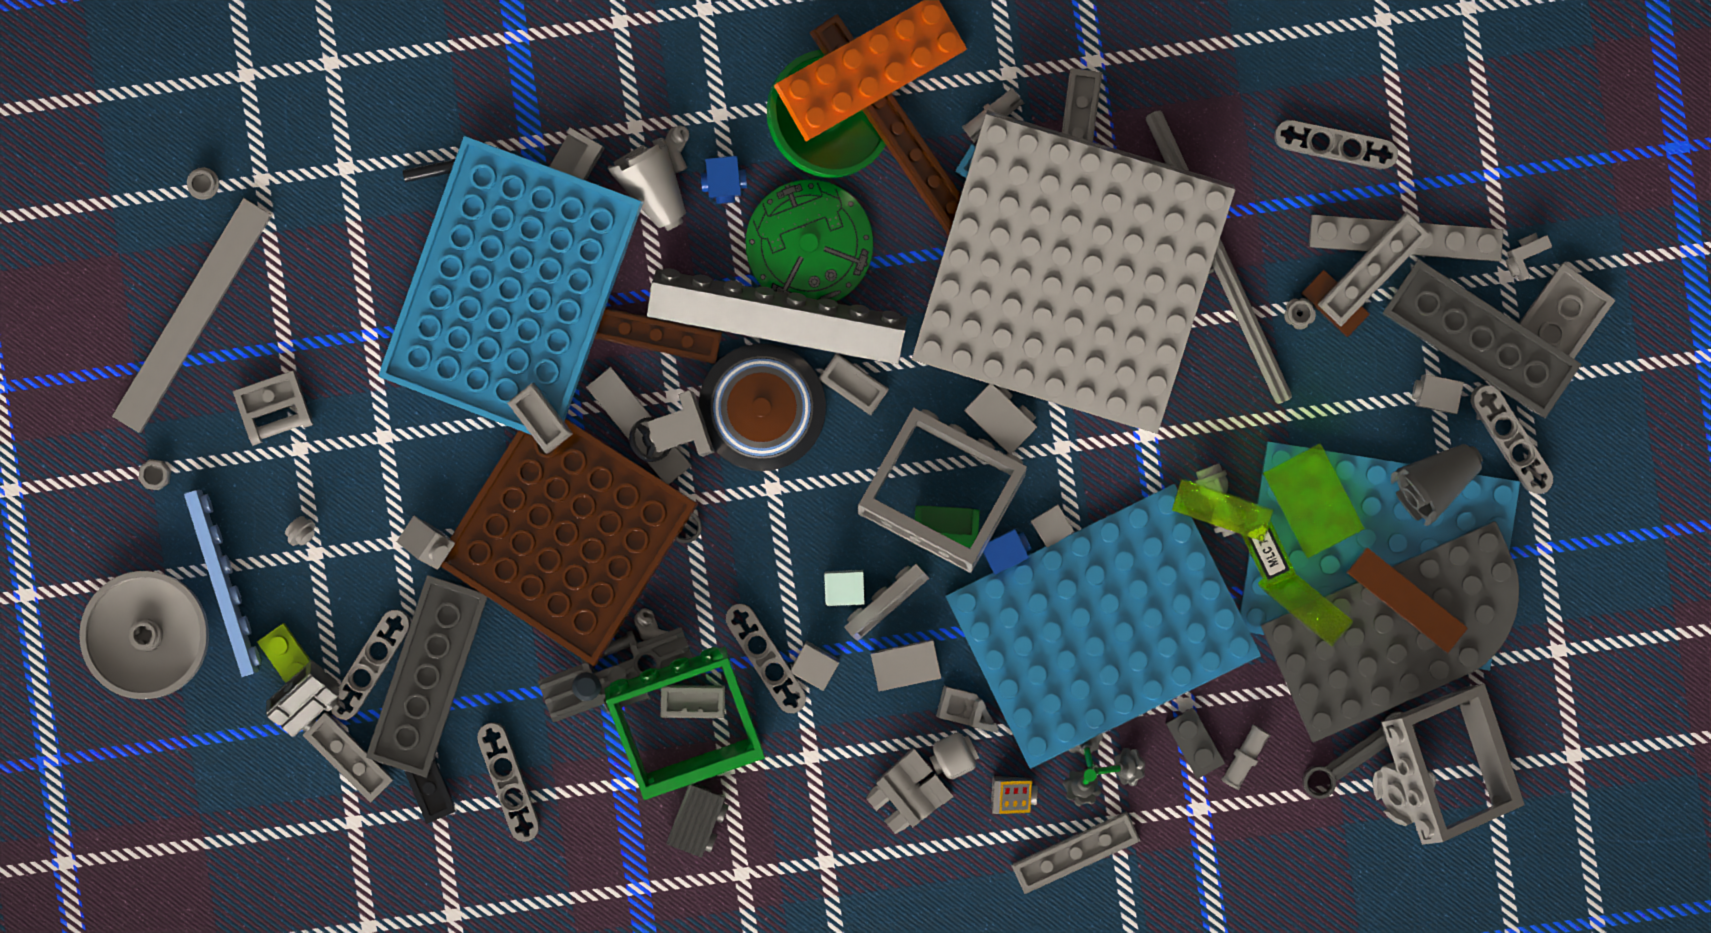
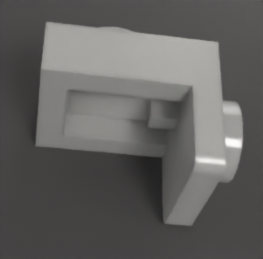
[1506,233,1552,281]

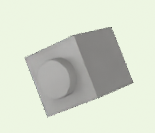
[1412,374,1464,414]
[396,516,455,570]

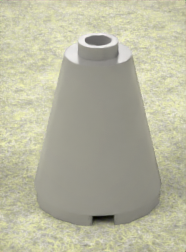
[608,138,686,231]

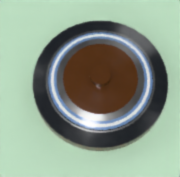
[698,344,826,471]

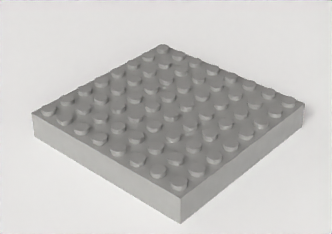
[912,110,1235,434]

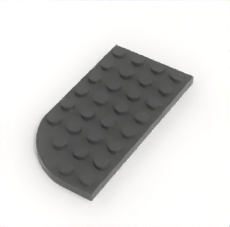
[1260,521,1519,743]

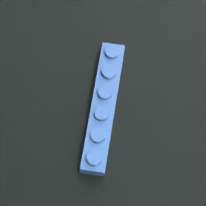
[184,490,261,677]

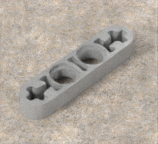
[1274,120,1398,169]
[1471,385,1553,494]
[726,604,806,713]
[331,610,411,720]
[477,722,540,842]

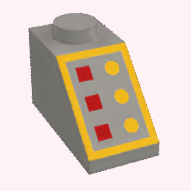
[991,776,1038,814]

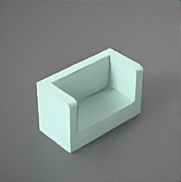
[824,570,865,606]

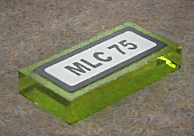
[1239,516,1296,588]

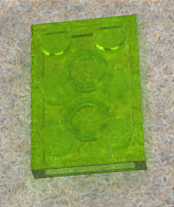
[1263,443,1365,558]

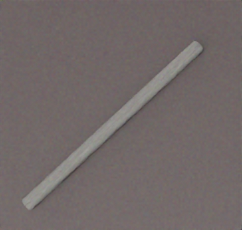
[1146,110,1292,404]

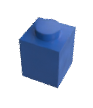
[983,529,1031,575]

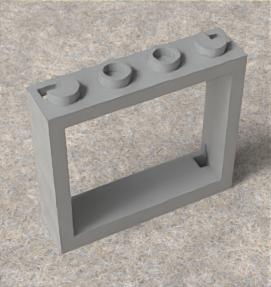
[858,408,1027,573]
[1382,683,1525,845]

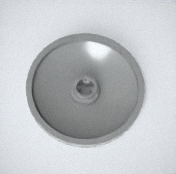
[80,571,209,699]

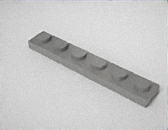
[1309,215,1504,262]

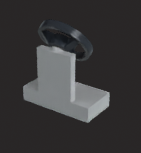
[629,390,715,462]

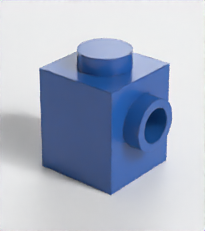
[701,156,747,204]

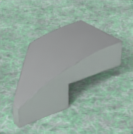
[936,686,999,733]

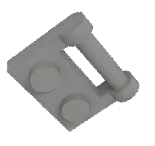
[233,371,313,446]

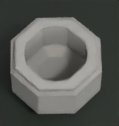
[138,459,171,490]

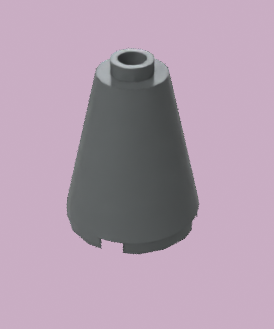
[1391,444,1483,526]

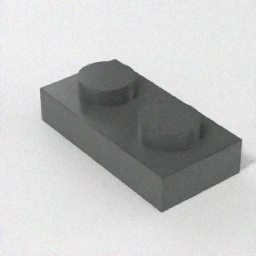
[1165,707,1225,779]

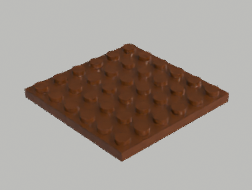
[440,418,698,666]

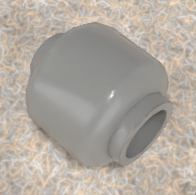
[929,732,979,780]

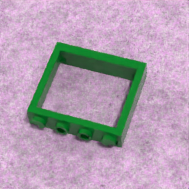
[604,646,765,800]

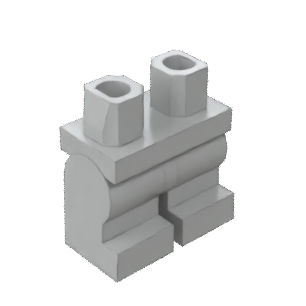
[865,748,953,834]

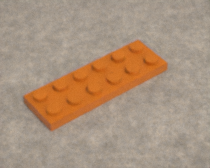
[774,0,967,141]

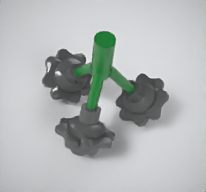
[1063,734,1145,806]

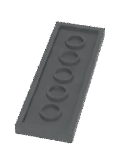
[1383,259,1582,419]
[366,575,488,778]

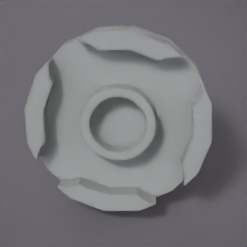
[1372,762,1436,826]

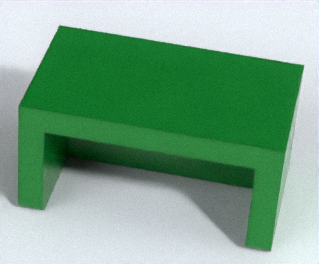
[913,505,980,548]

